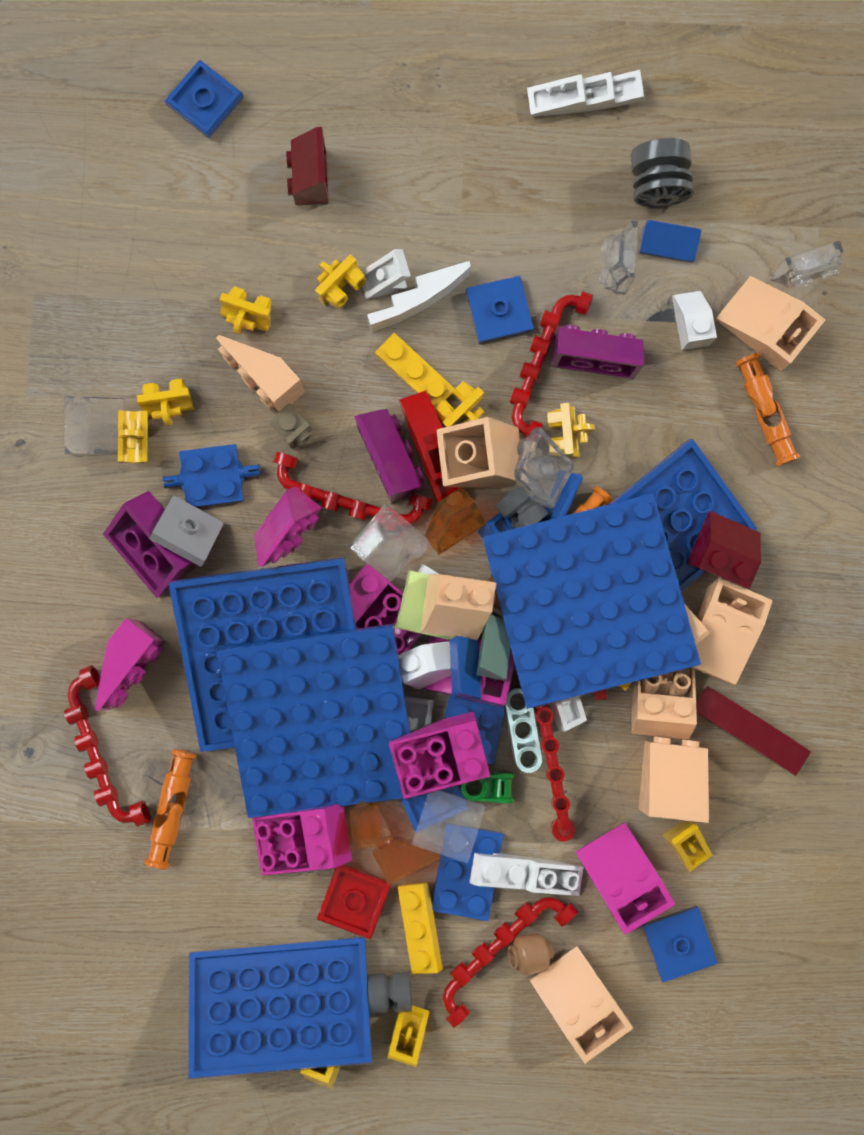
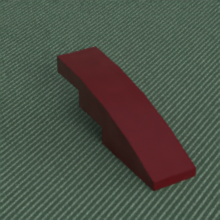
[696,686,811,776]

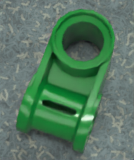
[459,772,515,803]

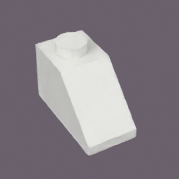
[672,291,717,351]
[398,641,451,689]

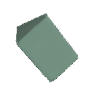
[476,615,511,681]

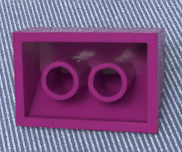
[551,325,644,379]
[354,409,425,504]
[103,491,196,598]

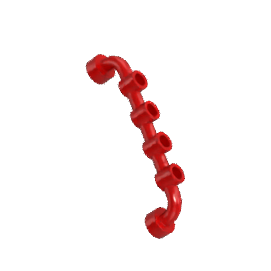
[510,291,593,445]
[273,451,433,529]
[64,665,151,827]
[535,704,575,842]
[443,897,578,1028]

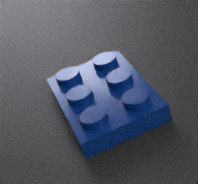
[432,822,504,921]

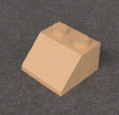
[420,574,496,640]

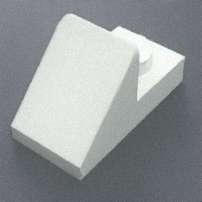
[362,249,411,299]

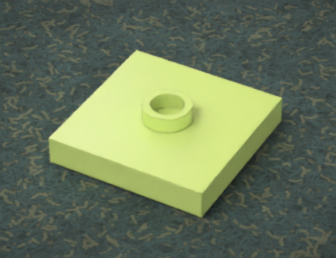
[396,570,453,640]

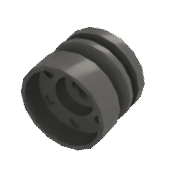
[631,138,694,208]

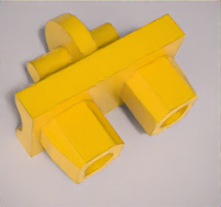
[315,254,366,309]
[219,286,271,335]
[137,378,195,426]
[435,381,485,428]
[547,403,595,458]
[118,410,148,463]

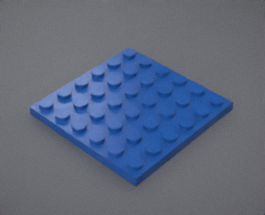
[482,493,701,709]
[168,557,357,752]
[217,624,420,818]

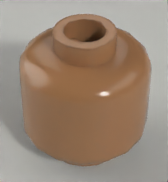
[508,933,554,975]

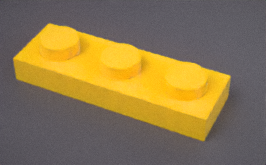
[375,333,455,408]
[397,881,443,974]

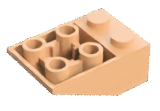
[715,276,825,371]
[216,335,305,412]
[692,577,773,686]
[631,667,697,739]
[529,945,633,1063]

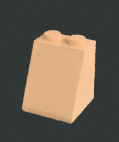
[437,417,525,488]
[638,736,709,823]

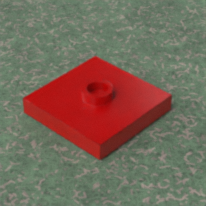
[317,864,392,940]

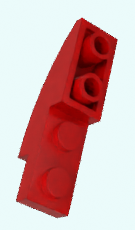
[399,390,466,507]

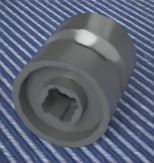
[495,483,549,529]
[368,972,412,1015]

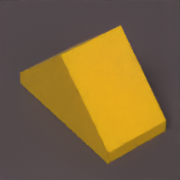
[663,820,713,872]
[387,1005,429,1067]

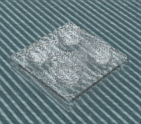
[412,790,486,863]

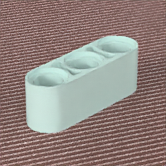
[504,688,542,773]

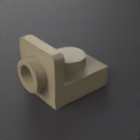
[268,403,312,449]

